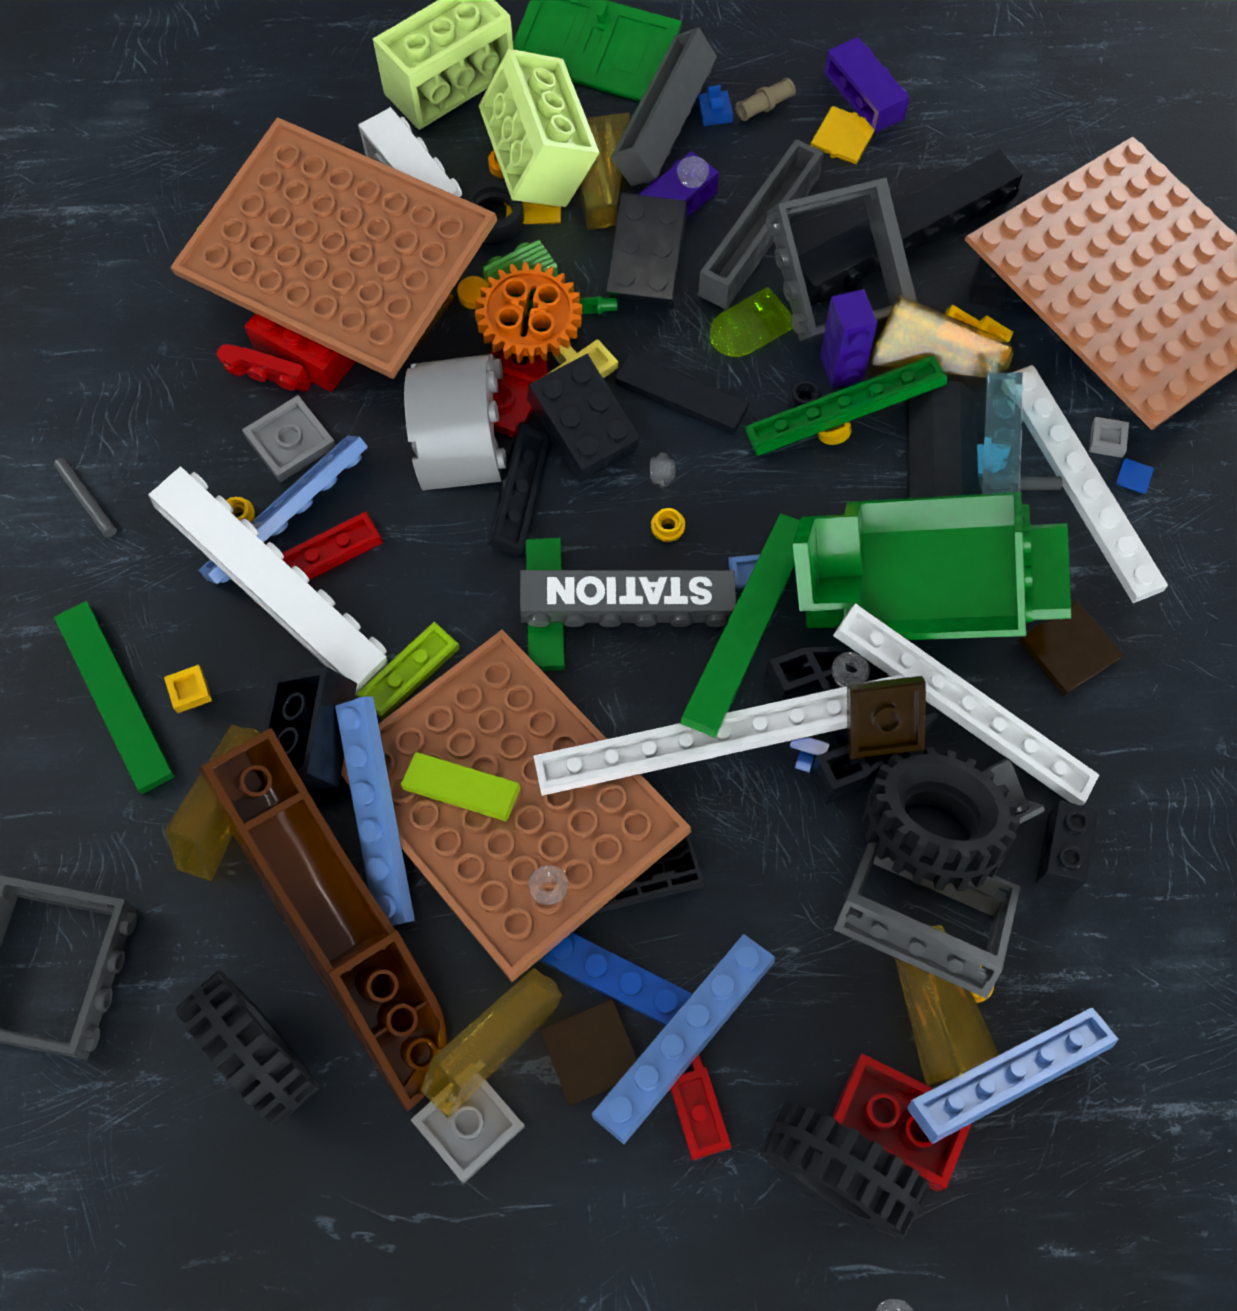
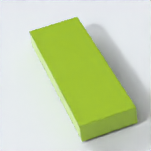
[356,622,460,721]
[401,752,521,822]

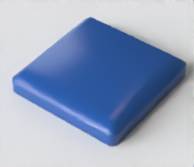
[1116,458,1154,494]

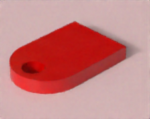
[489,348,548,437]

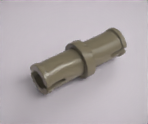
[736,77,795,121]

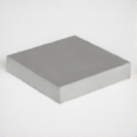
[242,395,336,483]
[411,1064,525,1183]

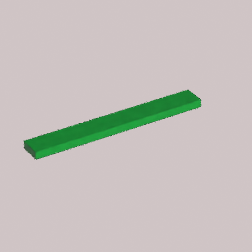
[681,513,800,738]

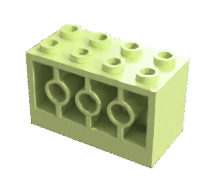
[373,0,514,130]
[479,49,599,207]

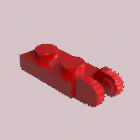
[217,343,312,392]
[670,1055,731,1161]

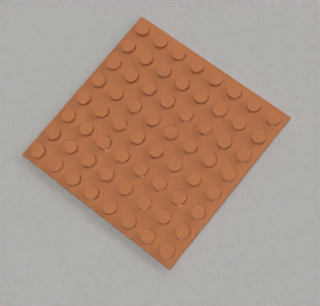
[965,137,1237,430]

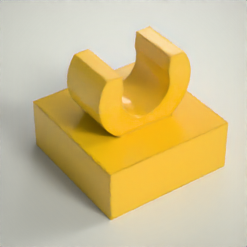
[164,664,212,714]

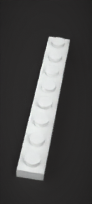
[1001,365,1168,603]
[833,604,1099,805]

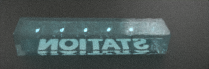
[982,372,1023,494]

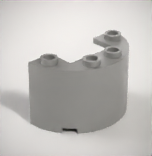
[404,354,507,491]

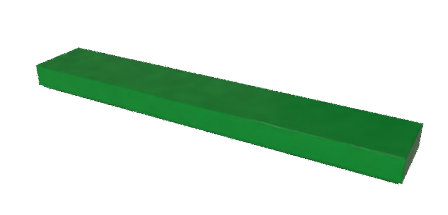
[745,355,947,456]
[54,601,175,794]

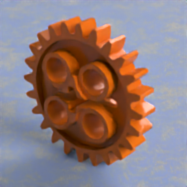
[475,262,582,364]

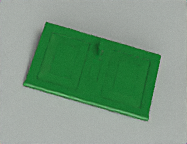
[513,0,682,102]

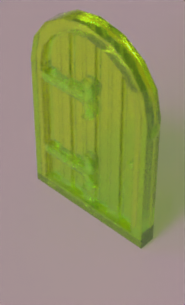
[710,287,793,357]

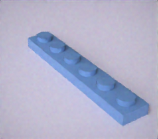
[198,435,368,584]
[335,697,415,926]
[592,934,775,1144]
[907,1007,1119,1144]

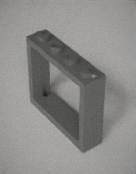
[766,178,918,341]
[834,842,1021,999]
[0,875,137,1061]

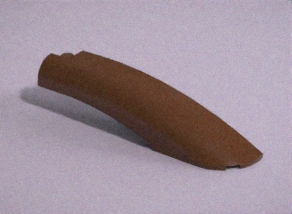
[198,728,446,1111]

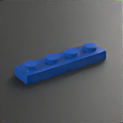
[538,933,692,1026]

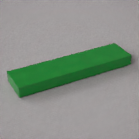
[526,538,565,671]

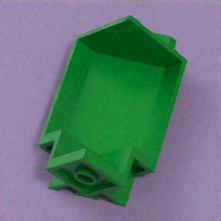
[793,492,1071,640]

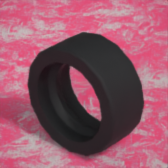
[465,181,524,244]

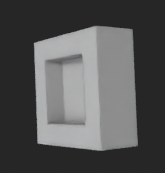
[1089,417,1129,458]

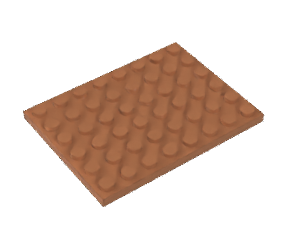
[170,117,497,379]
[341,629,691,982]

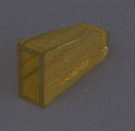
[579,112,630,230]
[871,295,1013,379]
[165,725,261,882]
[895,922,999,1086]
[421,968,562,1119]

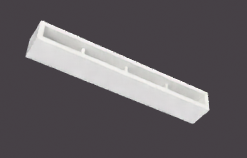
[148,466,387,695]

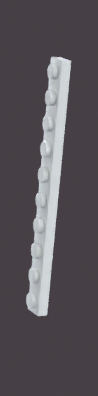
[534,674,903,796]

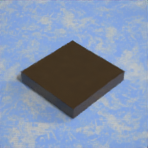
[1019,601,1123,696]
[847,676,926,759]
[540,999,637,1107]

